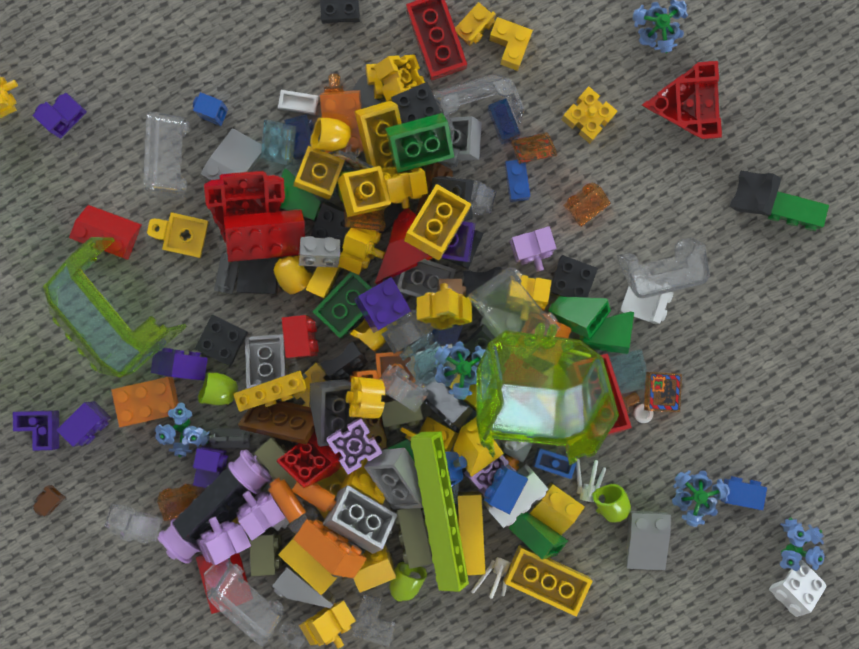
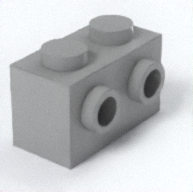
[299,236,340,268]

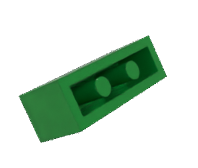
[766,191,829,231]

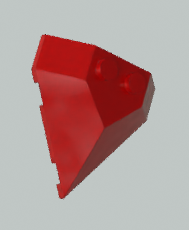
[641,61,722,139]
[375,208,433,285]

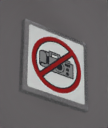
[328,145,374,171]

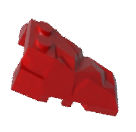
[204,171,285,243]

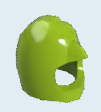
[197,373,238,405]
[592,484,631,523]
[389,562,427,602]

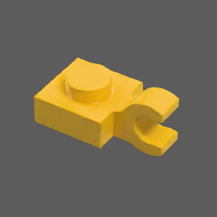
[365,64,384,99]

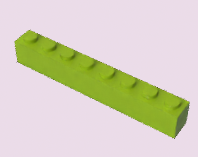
[411,431,469,592]

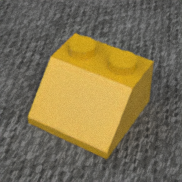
[453,416,504,477]
[530,483,585,535]

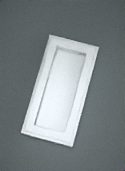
[278,90,319,115]

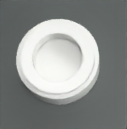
[633,404,653,423]

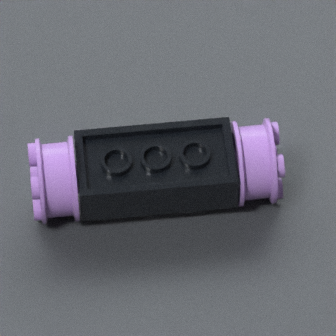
[157,449,272,564]

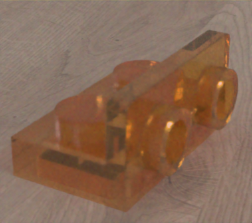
[563,182,611,227]
[344,209,385,232]
[157,484,198,521]

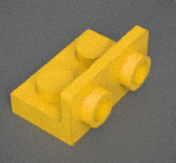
[455,2,496,46]

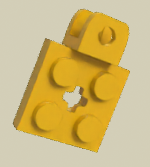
[147,212,209,258]

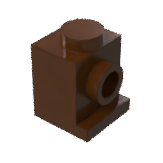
[33,485,66,517]

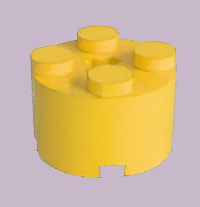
[346,377,385,419]

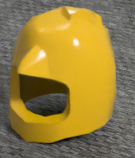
[310,118,351,151]
[273,255,313,295]
[350,318,392,352]

